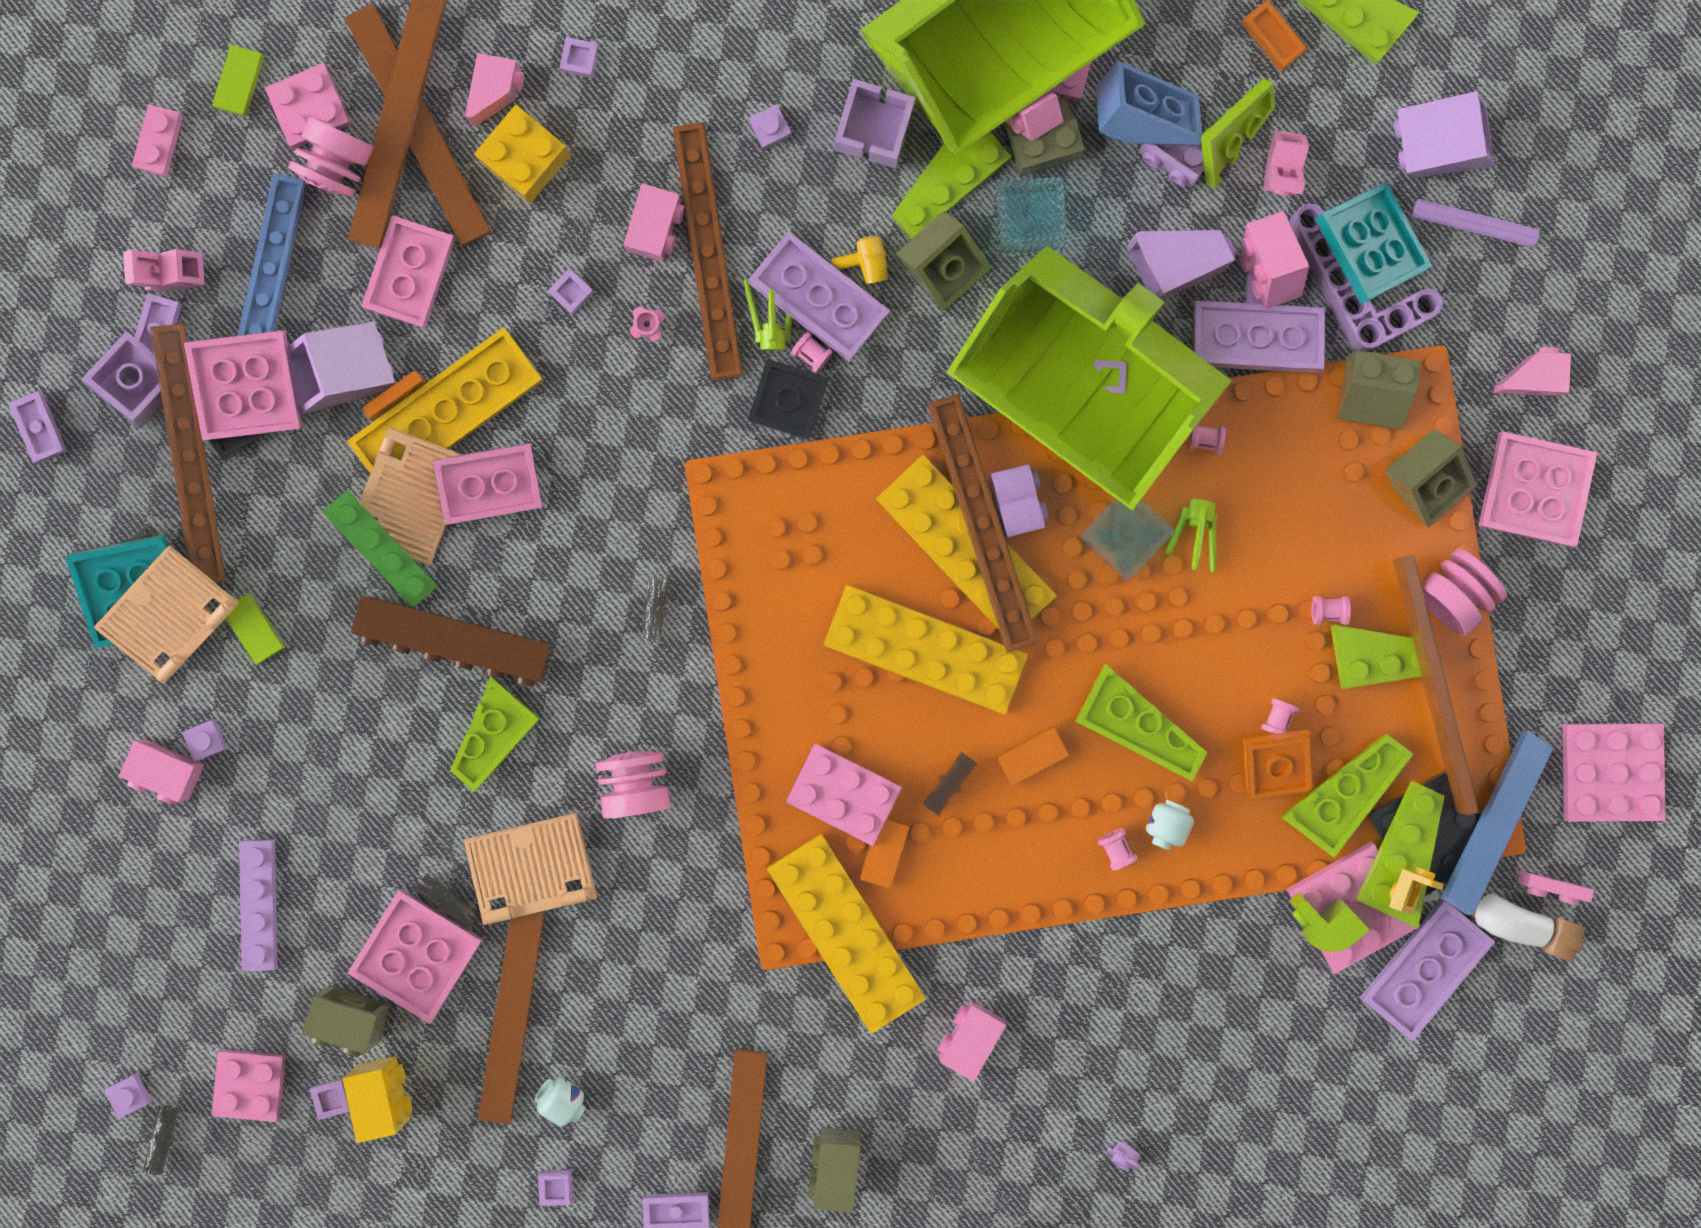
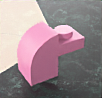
[1264,130,1309,196]
[123,249,205,291]

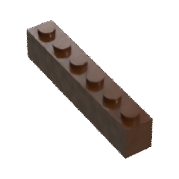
[351,595,554,687]

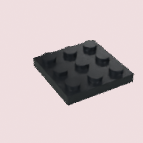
[1367,770,1481,896]

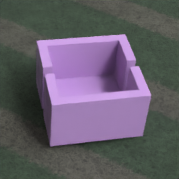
[834,79,916,168]

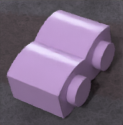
[989,464,1049,538]

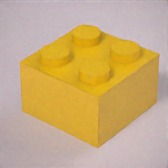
[474,104,571,204]
[342,1056,412,1143]

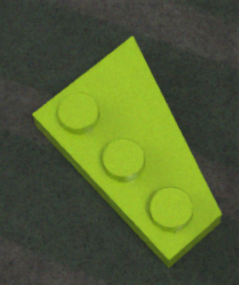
[1201,78,1275,189]
[1331,625,1422,689]
[450,676,541,792]

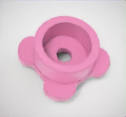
[630,307,665,342]

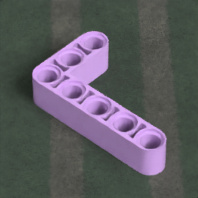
[1289,204,1443,352]

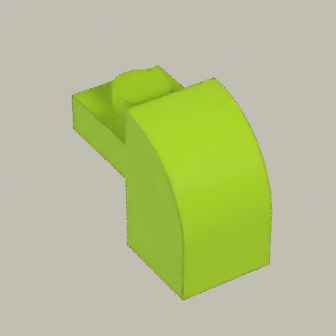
[1289,892,1369,952]

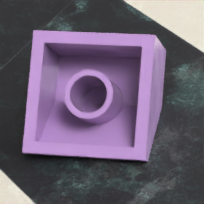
[82,331,163,429]

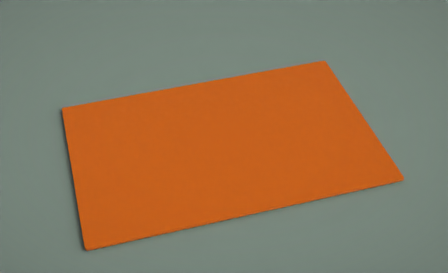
[685,345,1526,970]

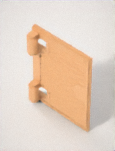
[360,427,462,566]
[94,545,239,684]
[463,813,597,925]

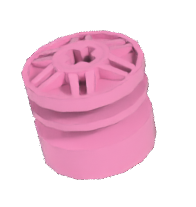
[288,116,374,197]
[1421,549,1507,636]
[595,750,671,818]

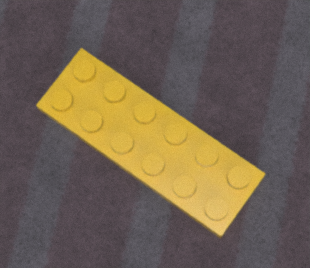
[347,327,544,473]
[875,454,1057,630]
[823,585,1028,715]
[766,833,926,1034]

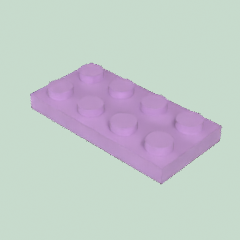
[748,231,890,362]
[1193,300,1325,373]
[1360,899,1495,1042]

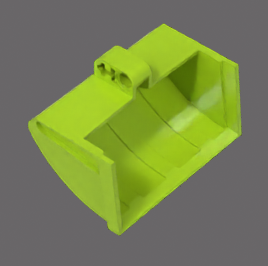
[860,0,1146,155]
[946,245,1232,511]

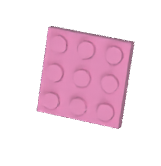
[184,330,303,440]
[1478,431,1598,548]
[1563,723,1665,822]
[1286,842,1420,974]
[347,889,483,1024]

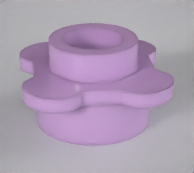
[1107,1141,1141,1171]

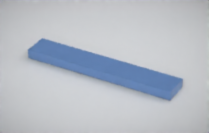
[237,173,308,336]
[1441,730,1553,915]

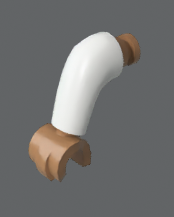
[1464,894,1586,963]

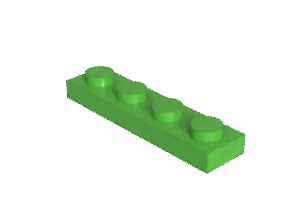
[323,489,437,608]

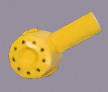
[831,236,888,284]

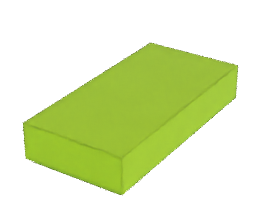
[212,44,265,117]
[226,593,286,665]

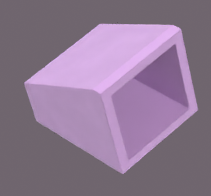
[1394,91,1495,178]
[1126,230,1235,300]
[288,321,395,415]

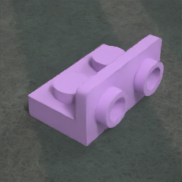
[1138,144,1204,188]

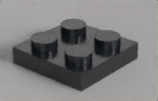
[748,359,829,441]

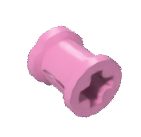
[791,332,833,374]
[1187,424,1226,455]
[1311,596,1351,625]
[1261,698,1300,734]
[1097,828,1138,871]

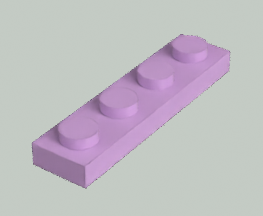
[239,839,278,971]

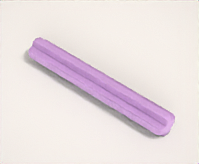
[1412,199,1540,247]

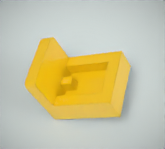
[1389,867,1444,915]

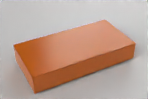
[1241,0,1308,72]
[363,371,427,421]
[996,727,1069,786]
[860,819,909,889]

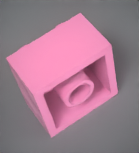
[1239,211,1309,309]

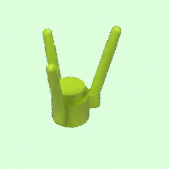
[743,278,793,351]
[1166,499,1218,572]

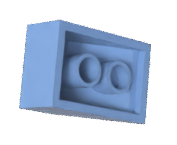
[1096,60,1203,145]

